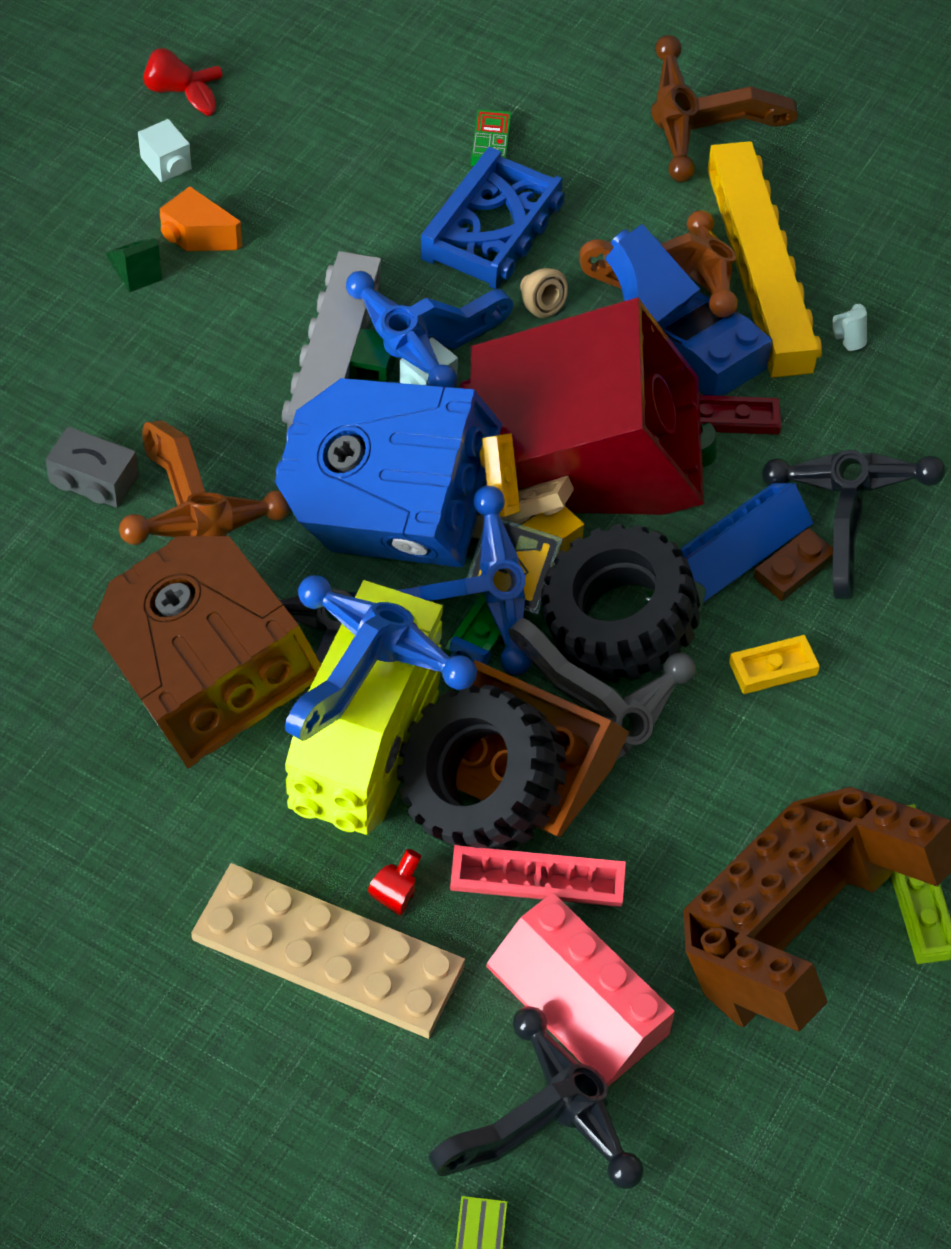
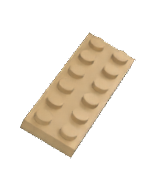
[191,863,465,1039]

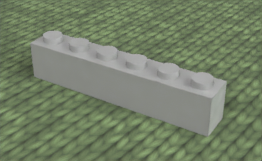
[282,251,381,431]

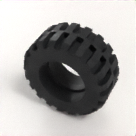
[541,524,701,682]
[397,684,567,850]

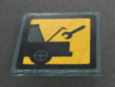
[467,518,563,614]

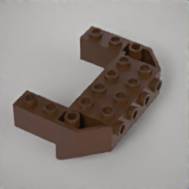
[683,787,951,1032]

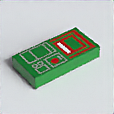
[471,109,511,166]

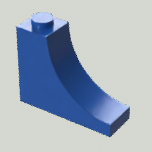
[605,224,700,325]

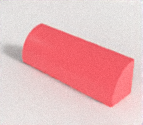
[450,845,626,907]

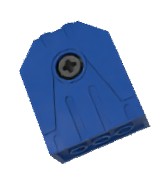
[275,378,503,568]

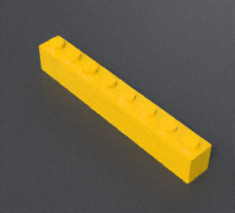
[707,141,822,378]

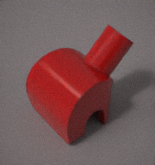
[368,849,422,916]

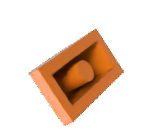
[159,186,242,251]

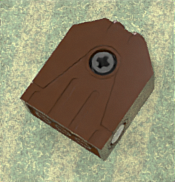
[92,536,321,769]

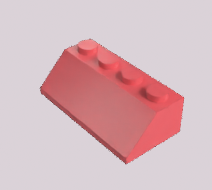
[486,892,675,1087]

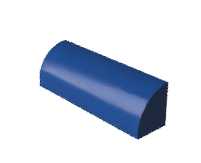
[680,483,813,602]

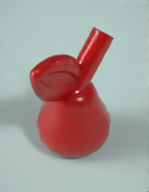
[143,48,222,116]

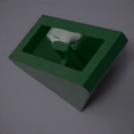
[106,238,162,293]

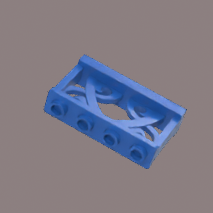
[421,147,565,289]

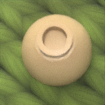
[520,268,568,318]

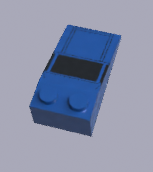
[660,292,772,396]

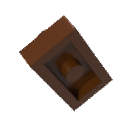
[753,528,833,602]

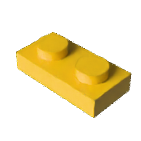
[480,433,520,517]
[729,635,820,694]

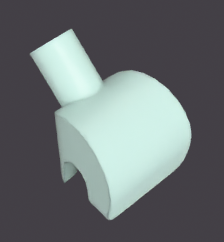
[832,304,867,351]

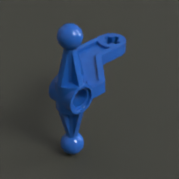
[346,271,514,388]
[397,485,531,675]
[285,575,477,741]

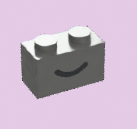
[45,427,139,508]

